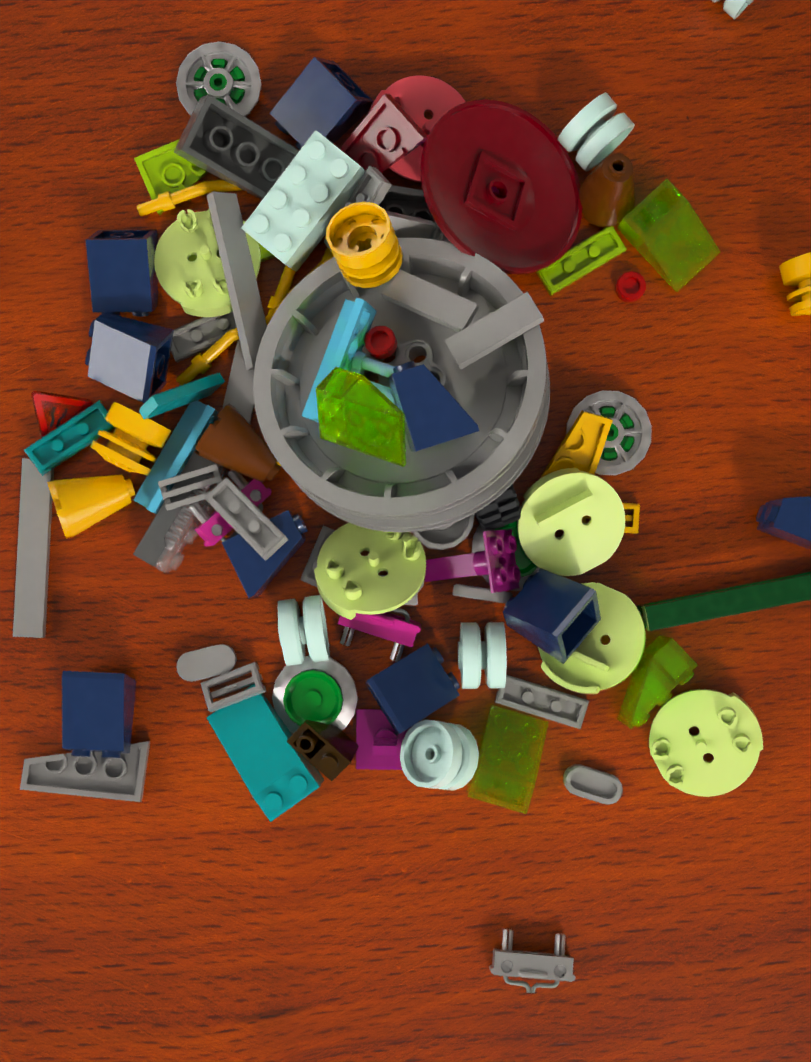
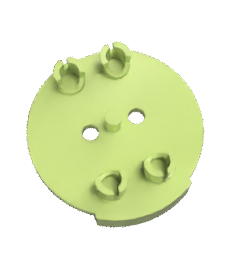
[154,209,261,317]
[517,468,625,576]
[314,523,426,620]
[538,582,646,694]
[649,689,763,797]

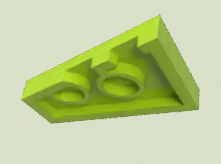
[134,140,208,216]

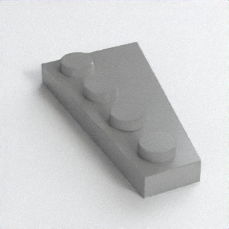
[20,741,150,802]

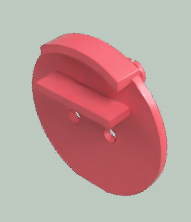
[368,75,466,183]

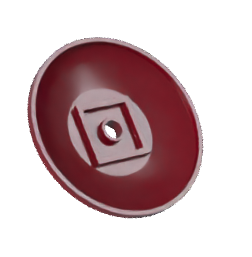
[420,99,583,274]

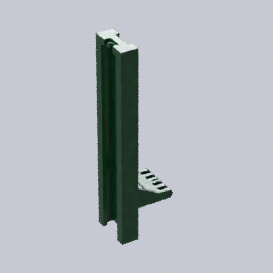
[636,571,811,631]

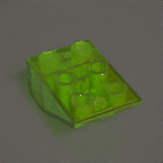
[617,179,721,292]
[316,367,406,467]
[617,636,698,729]
[466,705,549,814]

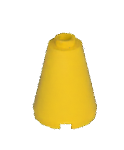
[47,474,136,539]

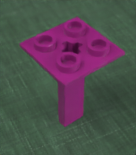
[425,529,521,593]
[356,709,412,770]

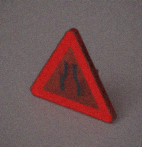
[31,391,93,438]

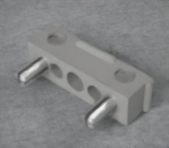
[489,929,576,993]

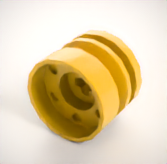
[326,201,403,288]
[779,252,811,316]
[90,402,171,476]

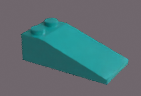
[207,683,324,822]

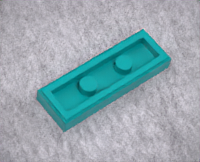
[139,373,225,420]
[24,400,115,476]

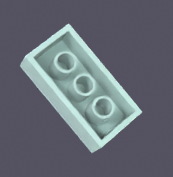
[241,130,366,272]

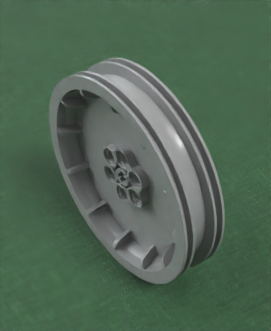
[253,238,550,532]

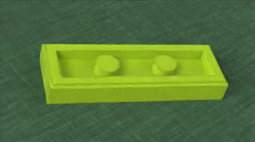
[536,226,627,296]

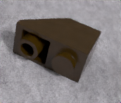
[286,719,359,781]

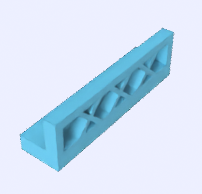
[302,297,377,428]
[133,400,219,514]

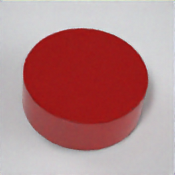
[615,271,646,302]
[364,326,397,359]

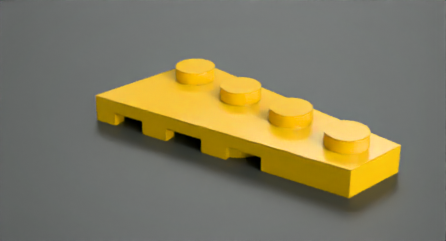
[540,410,613,530]

